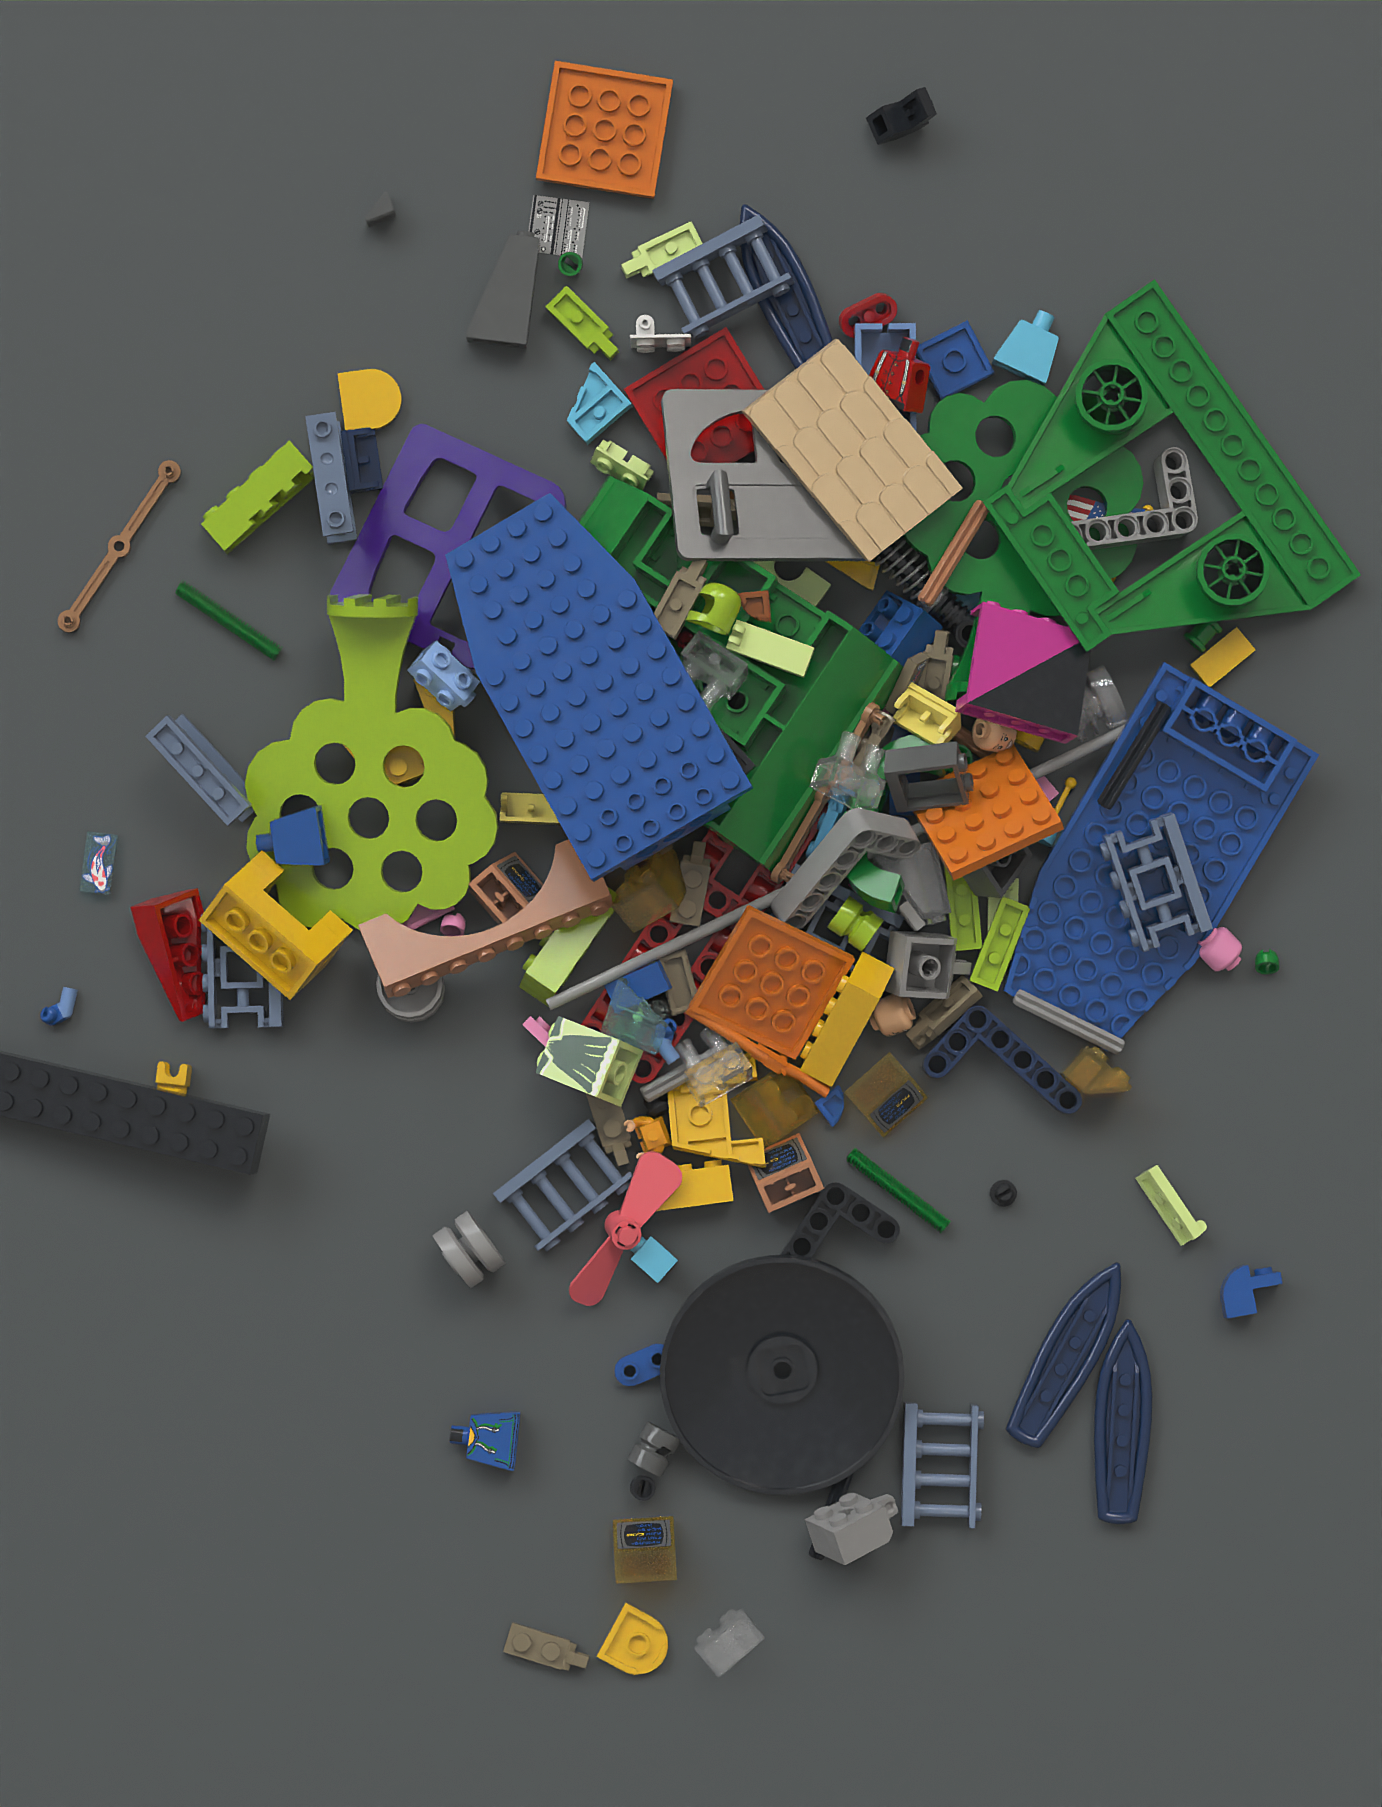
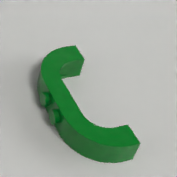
[843,735,951,913]

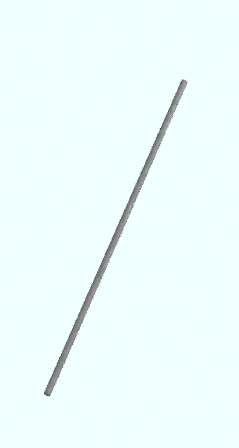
[546,724,1125,1010]

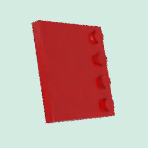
[623,327,764,463]

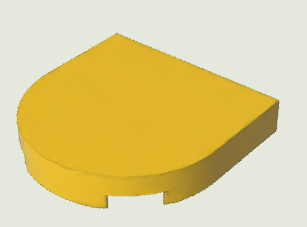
[337,369,402,430]
[596,1602,668,1675]

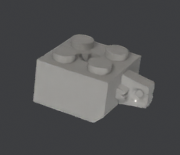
[884,930,972,999]
[805,1493,898,1565]

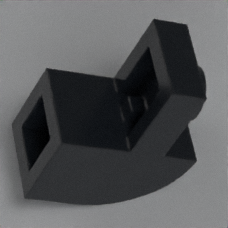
[866,87,937,145]

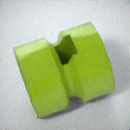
[827,895,884,952]

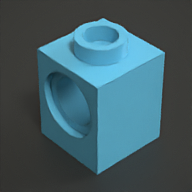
[631,1236,678,1283]

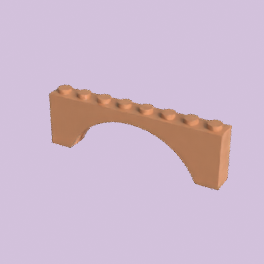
[358,839,613,998]

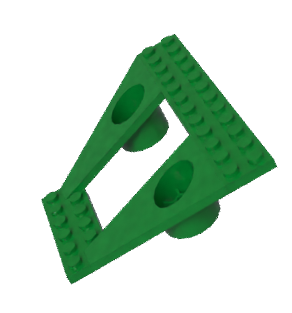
[983,279,1361,652]

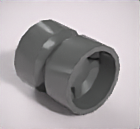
[627,1421,680,1477]

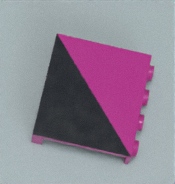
[955,601,1091,744]

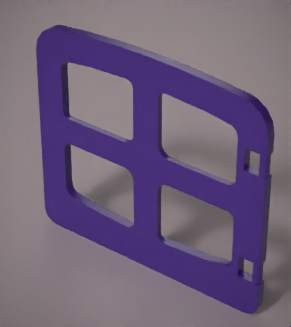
[330,424,567,670]

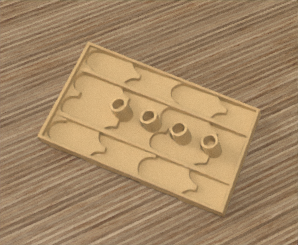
[742,339,963,562]

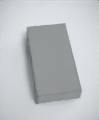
[897,900,926,932]

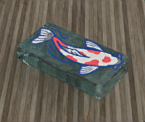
[80,831,118,895]

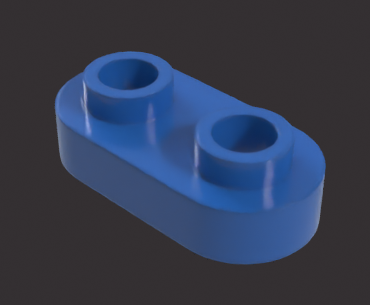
[615,1343,664,1386]

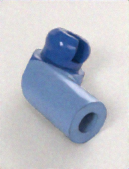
[40,987,78,1025]
[653,1018,680,1065]

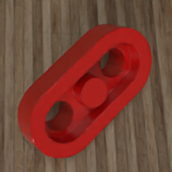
[839,293,897,338]

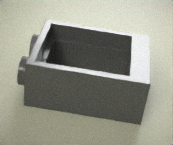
[884,741,974,813]

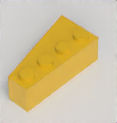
[800,951,895,1087]

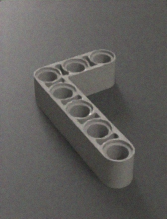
[1071,447,1198,550]
[771,808,921,930]

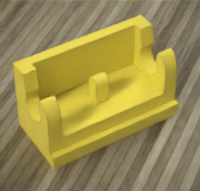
[893,682,961,744]
[500,792,560,825]

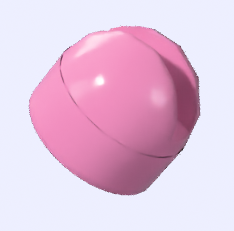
[440,912,466,936]

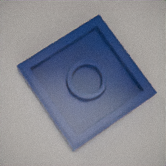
[916,320,995,401]

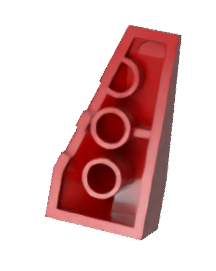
[130,888,205,1022]

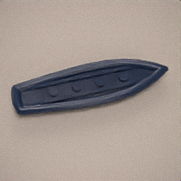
[740,204,833,369]
[1006,1262,1121,1448]
[1094,1319,1153,1524]

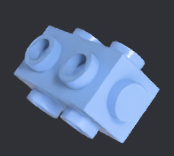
[407,640,480,711]

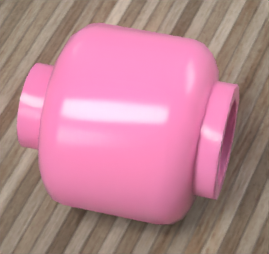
[1197,927,1242,971]

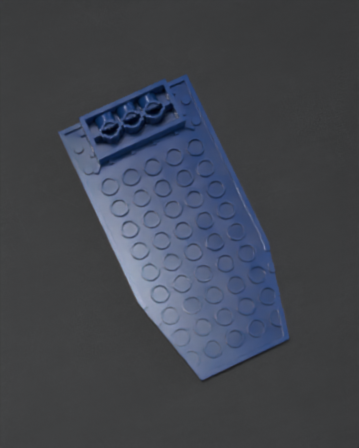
[445,493,753,882]
[1003,662,1319,1052]

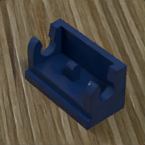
[341,427,383,494]

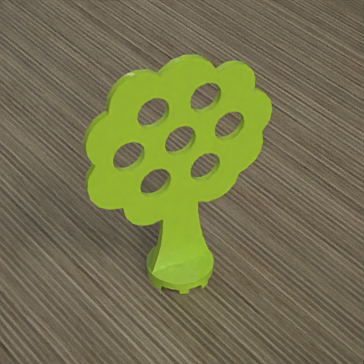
[245,594,499,930]

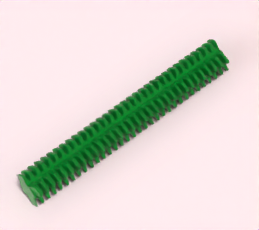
[175,580,283,661]
[846,1147,951,1234]

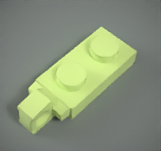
[621,221,703,279]

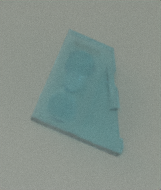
[600,977,668,1055]

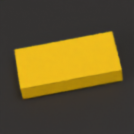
[1189,627,1255,687]

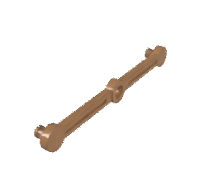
[58,460,181,633]
[771,702,886,884]

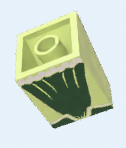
[535,1016,643,1107]

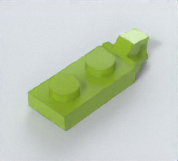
[545,286,619,361]

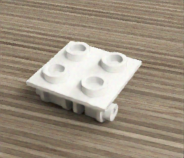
[630,315,691,353]

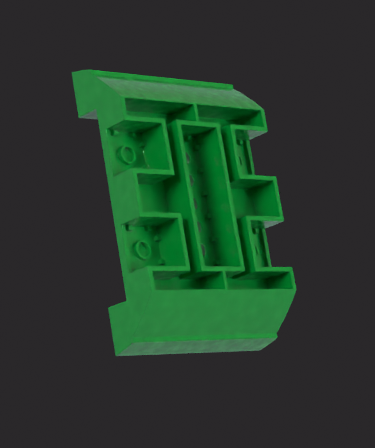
[474,476,903,873]

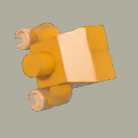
[624,1116,672,1159]

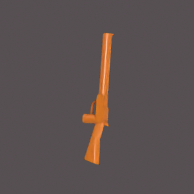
[685,1005,830,1098]

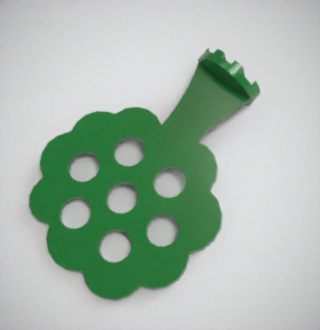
[903,380,1144,703]

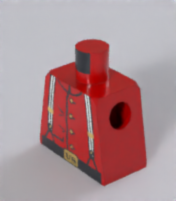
[869,337,930,413]

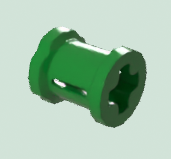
[1183,622,1223,653]

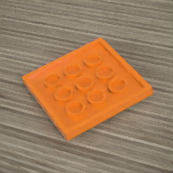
[536,61,673,199]
[912,744,1064,881]
[689,905,855,1060]

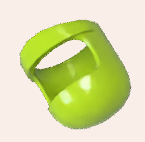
[685,583,741,636]

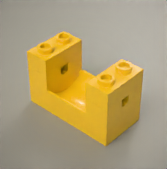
[199,851,353,1000]

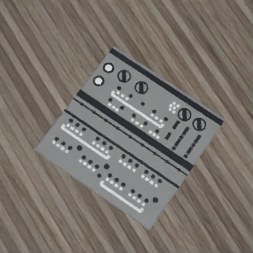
[529,195,590,258]

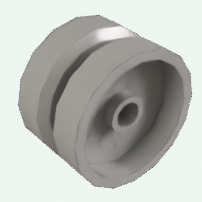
[376,976,445,1023]
[432,1210,506,1288]

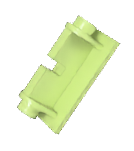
[590,440,654,491]

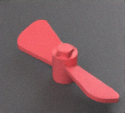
[569,1151,682,1306]

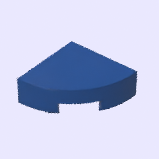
[814,1085,844,1127]

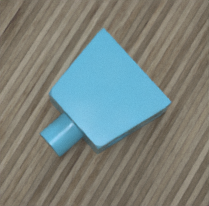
[992,310,1059,386]

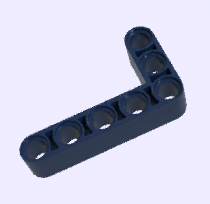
[922,1005,1082,1114]

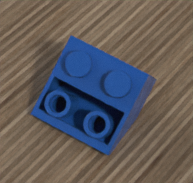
[859,590,943,667]

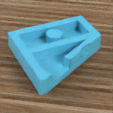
[567,362,633,445]

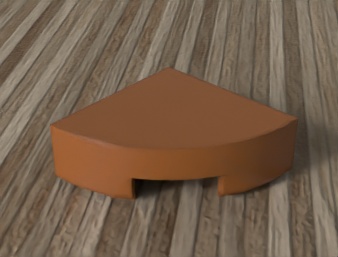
[738,590,771,622]

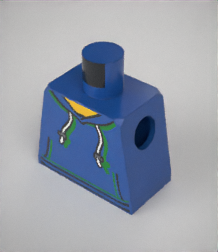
[450,1411,521,1471]

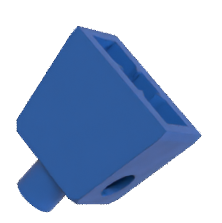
[256,805,330,865]

